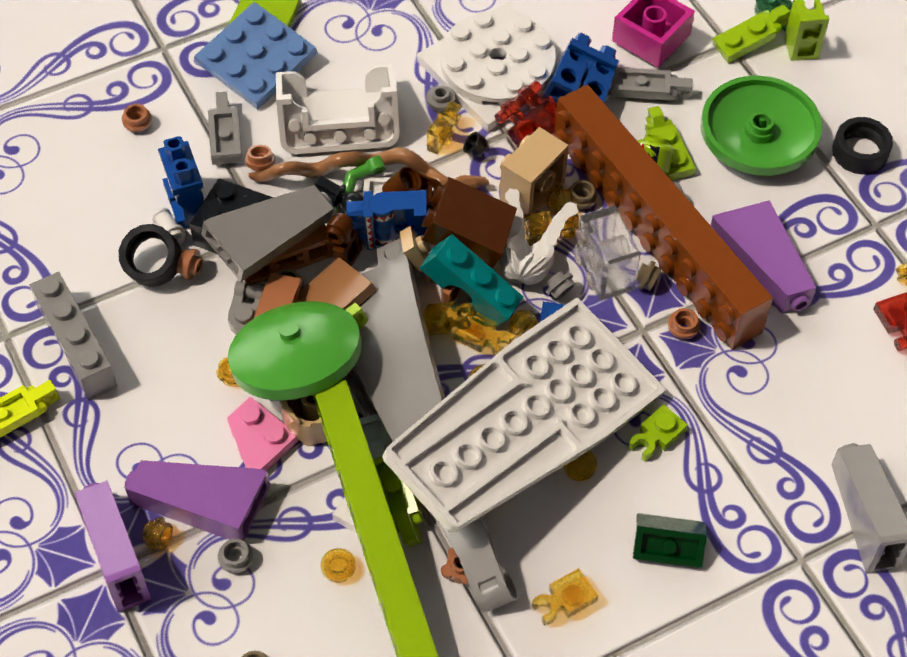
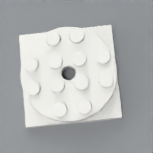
[417,3,562,132]

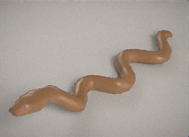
[248,147,489,189]

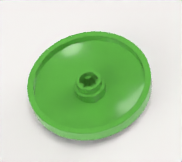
[701,76,822,176]
[228,301,362,400]

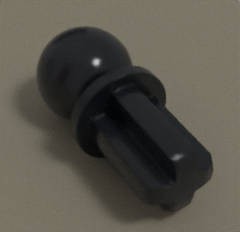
[313,176,363,213]

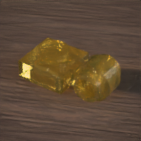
[523,209,581,246]

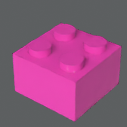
[612,0,695,68]

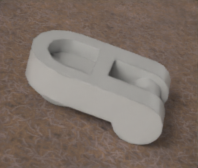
[228,281,265,335]

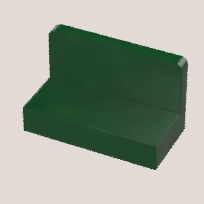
[633,513,707,568]

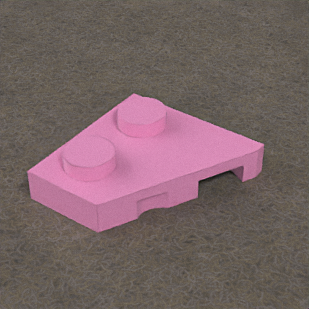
[227,396,299,471]

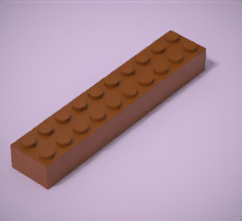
[553,84,773,350]

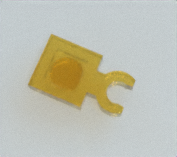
[427,101,461,155]
[423,302,477,335]
[453,309,514,356]
[532,568,598,625]

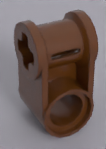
[382,167,442,210]

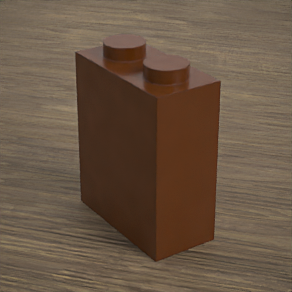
[422,177,517,269]

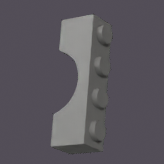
[29,271,117,400]

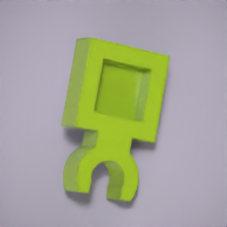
[629,404,688,462]

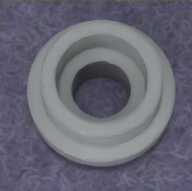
[426,85,455,113]
[546,271,576,300]
[218,539,253,573]

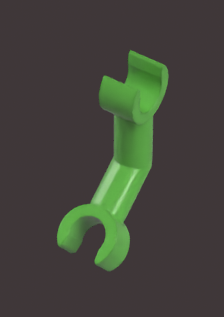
[334,155,386,212]

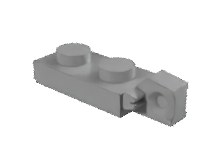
[611,67,693,100]
[208,91,242,165]

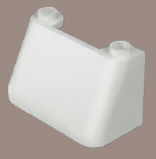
[276,64,400,154]

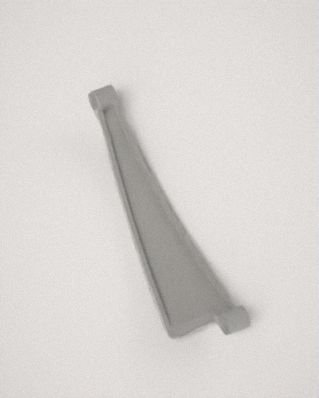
[354,237,517,612]

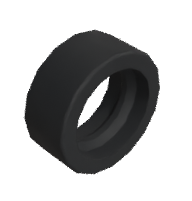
[832,117,893,175]
[118,224,182,287]

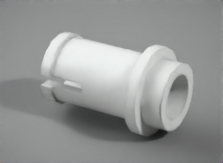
[152,208,185,244]

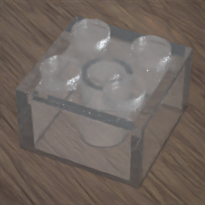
[574,206,641,301]

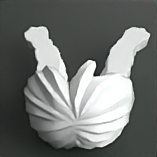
[499,188,579,285]

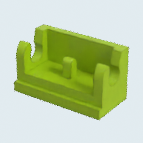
[784,0,830,61]

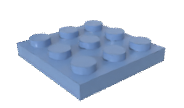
[194,2,317,110]

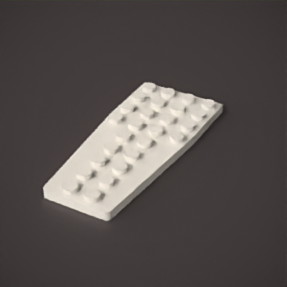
[383,297,667,533]

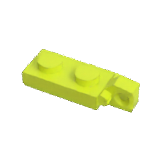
[0,380,60,438]

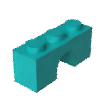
[419,234,524,330]

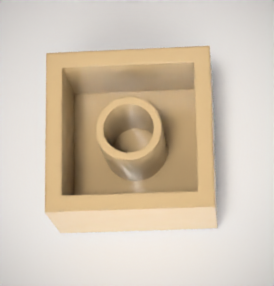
[499,127,569,220]

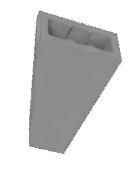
[201,185,334,282]
[831,443,907,573]

